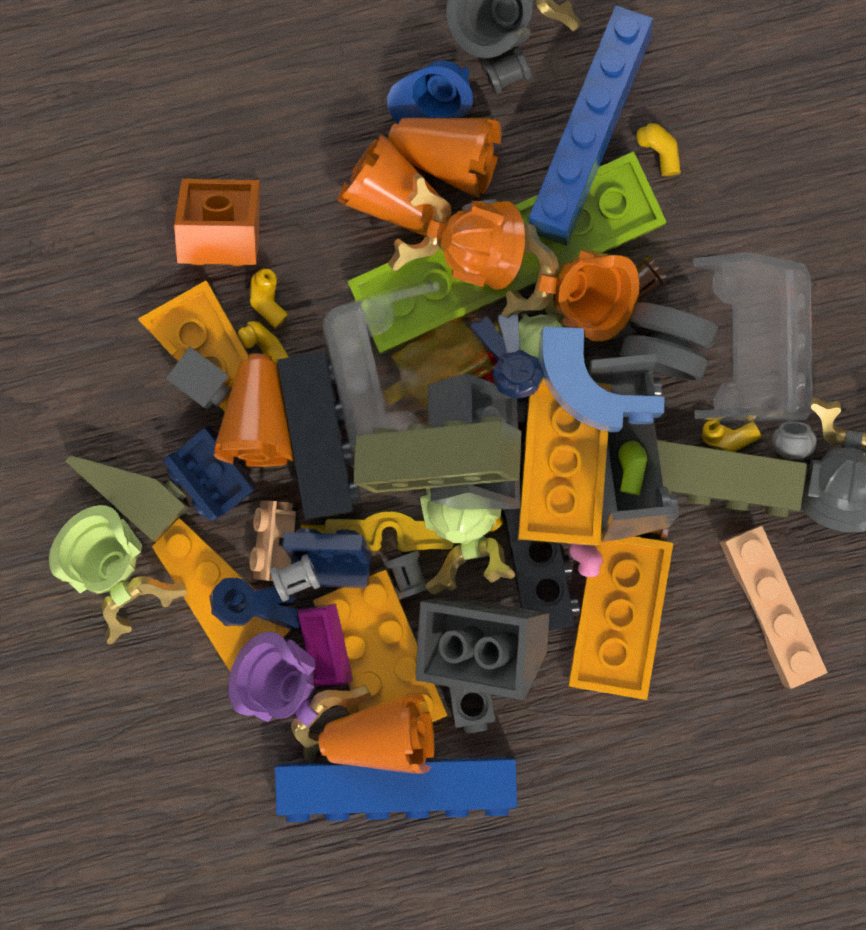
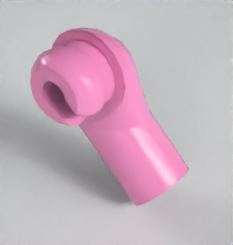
[569,544,603,577]

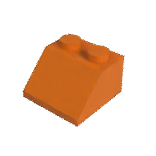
[174,179,260,266]

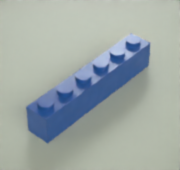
[529,5,653,246]
[275,757,517,822]

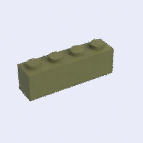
[353,416,521,493]
[657,440,807,518]

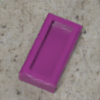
[297,604,353,687]

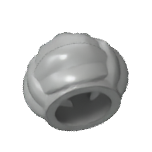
[772,421,817,462]

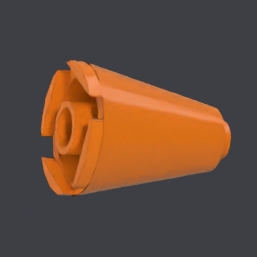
[388,118,501,197]
[337,134,450,237]
[214,354,294,467]
[319,692,434,774]

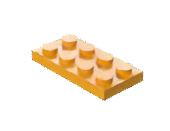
[518,378,612,546]
[568,536,673,700]
[313,570,447,722]

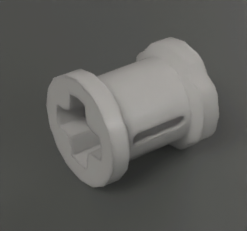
[270,554,320,602]

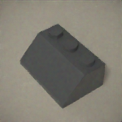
[428,373,521,509]
[416,596,550,700]

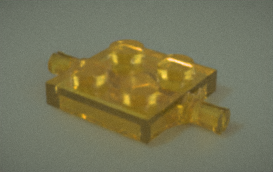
[381,318,501,410]

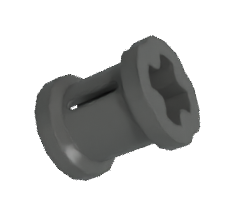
[482,46,532,95]
[385,551,428,599]

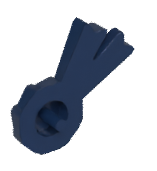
[471,314,543,399]
[209,578,299,630]

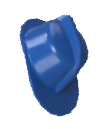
[387,60,473,124]

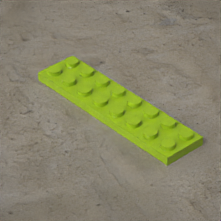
[347,151,667,354]

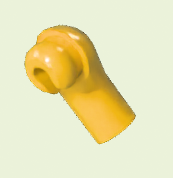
[636,123,681,176]
[250,268,289,329]
[238,321,289,363]
[701,420,761,452]

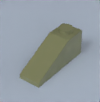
[65,455,189,542]

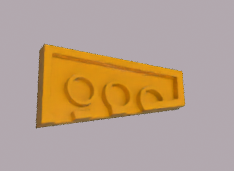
[138,281,249,411]
[152,518,291,672]

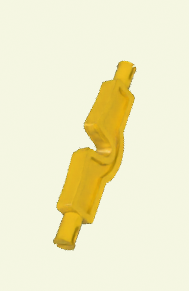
[301,512,462,552]

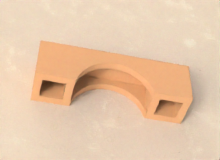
[719,526,828,689]

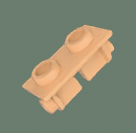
[250,501,296,581]

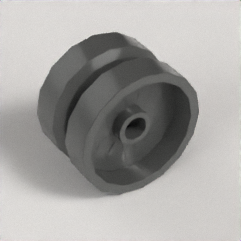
[619,302,718,382]

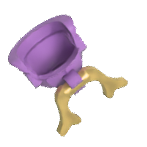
[228,632,371,763]

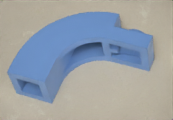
[539,327,664,432]

